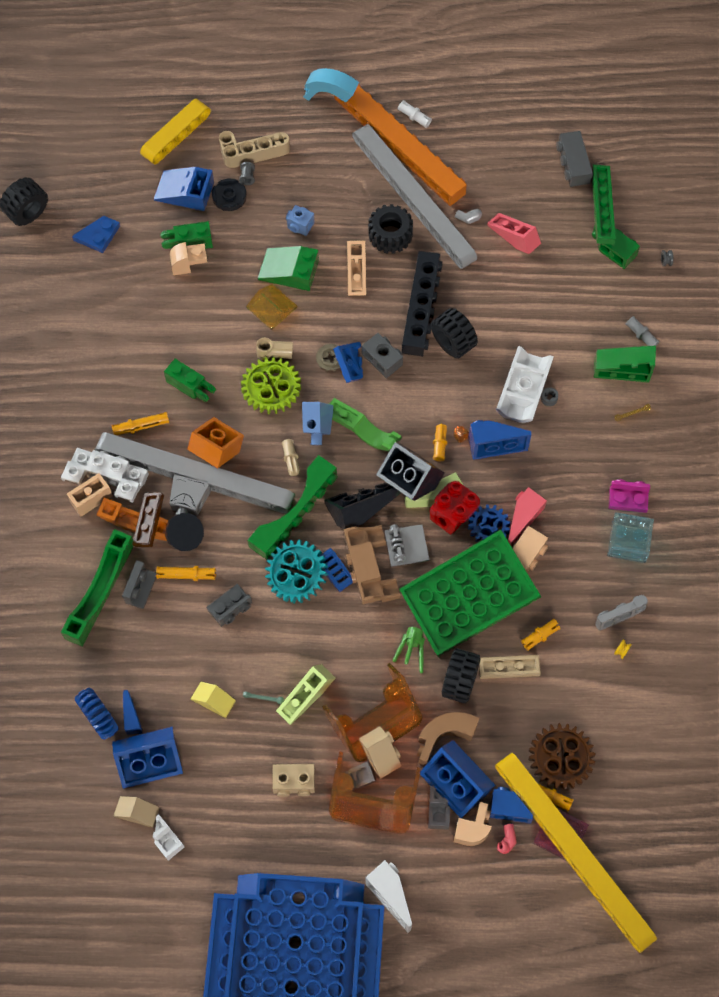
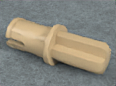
[282,439,300,476]

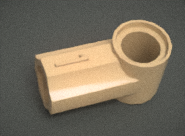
[256,337,293,361]

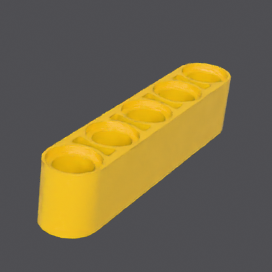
[140,99,211,165]

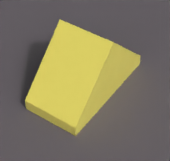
[191,682,236,718]

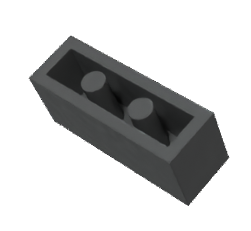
[556,131,593,187]

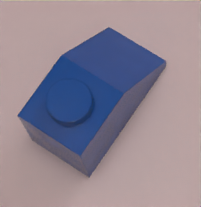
[490,787,533,824]

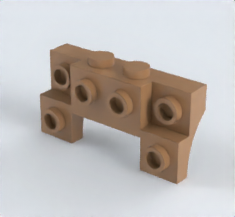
[344,525,401,605]

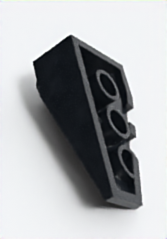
[324,483,401,529]

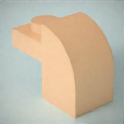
[170,242,207,275]
[453,802,492,846]

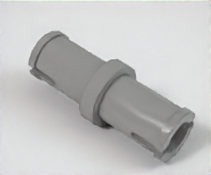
[625,316,660,346]

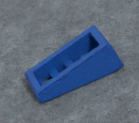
[319,548,352,593]
[123,690,143,735]

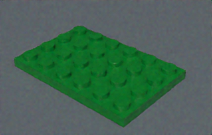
[399,530,541,657]

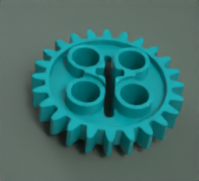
[265,540,328,604]

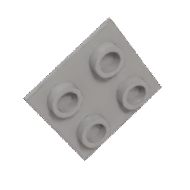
[384,524,429,567]

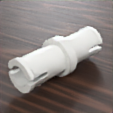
[398,100,432,128]

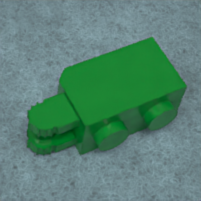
[160,221,213,249]
[592,225,640,269]
[164,358,216,402]

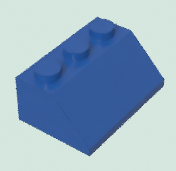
[112,727,183,789]
[419,740,496,819]

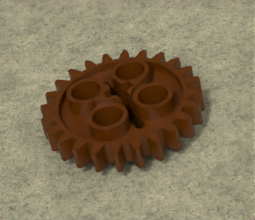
[528,723,596,791]

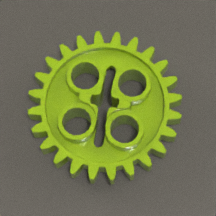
[241,357,301,414]

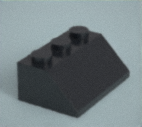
[376,442,445,501]

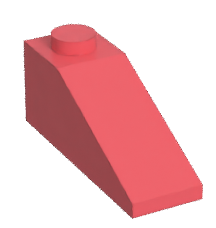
[487,213,541,254]
[508,487,547,547]

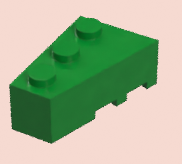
[594,346,656,383]

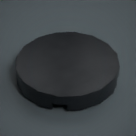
[211,178,247,211]
[165,513,204,551]

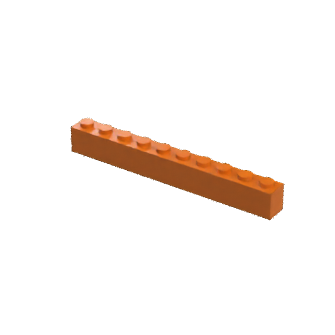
[334,84,467,206]

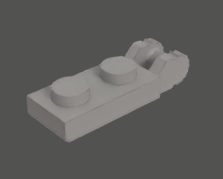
[595,595,648,631]

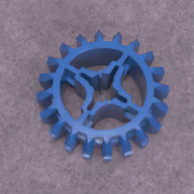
[75,687,119,740]

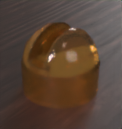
[454,426,469,443]

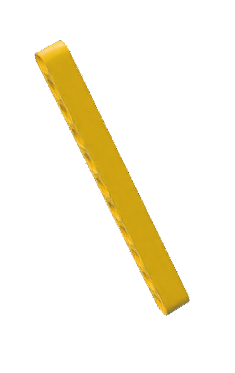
[495,753,657,953]

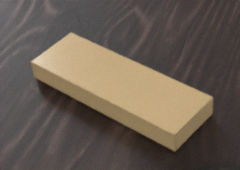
[479,655,541,679]

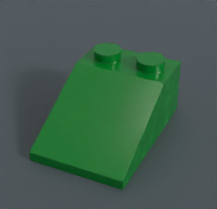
[258,246,319,291]

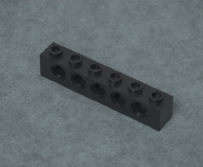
[402,251,443,357]

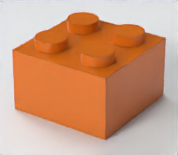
[187,417,244,468]

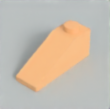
[347,241,366,296]

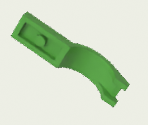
[330,398,402,451]

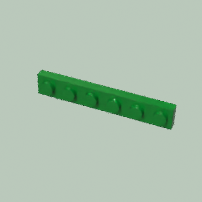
[592,164,616,245]

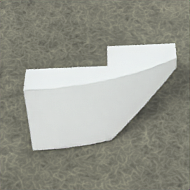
[153,814,184,861]

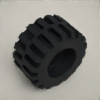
[0,177,48,226]
[368,204,413,254]
[431,308,478,359]
[441,648,481,704]

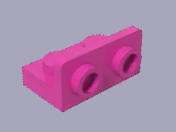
[608,479,650,513]

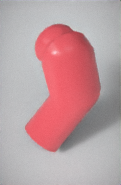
[497,824,517,854]

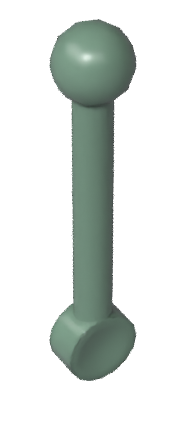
[243,692,284,704]

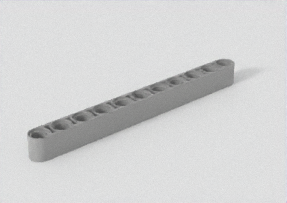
[352,124,477,269]
[95,432,295,514]

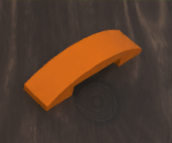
[96,498,169,541]

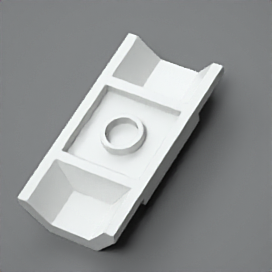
[496,346,554,423]

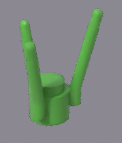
[392,627,425,673]

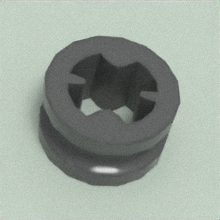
[661,250,673,267]
[541,388,558,407]

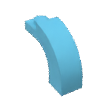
[303,68,359,102]

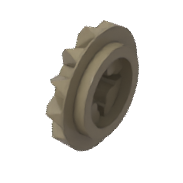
[316,344,340,372]

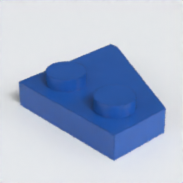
[72,216,120,253]

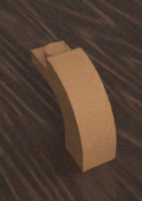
[417,712,479,766]

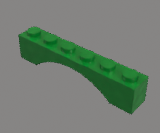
[247,455,338,560]
[61,529,134,647]

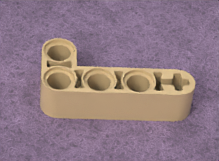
[219,131,290,168]

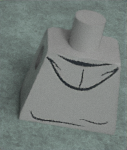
[170,474,211,516]

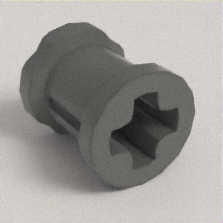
[239,162,255,185]

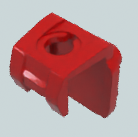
[430,481,480,535]

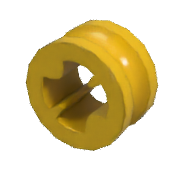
[614,639,632,660]

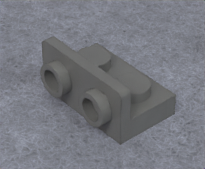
[122,560,157,609]
[206,584,252,627]

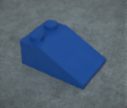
[468,420,532,460]

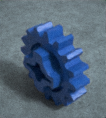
[468,504,510,542]

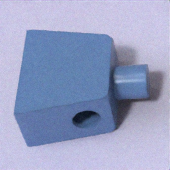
[302,402,333,445]

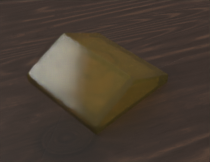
[246,284,297,330]

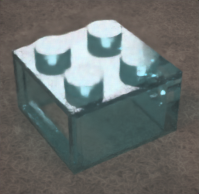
[607,512,654,563]

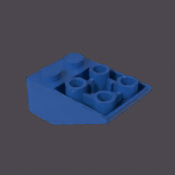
[154,167,214,211]

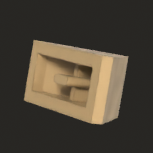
[114,796,160,828]

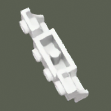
[61,448,149,503]

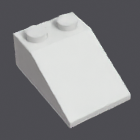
[366,860,412,933]

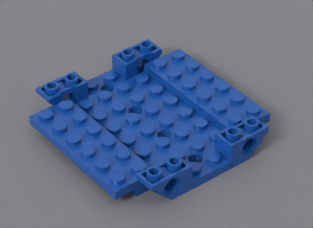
[203,873,384,997]

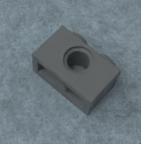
[362,333,403,379]

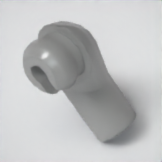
[455,209,482,224]

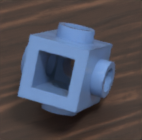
[286,205,315,236]

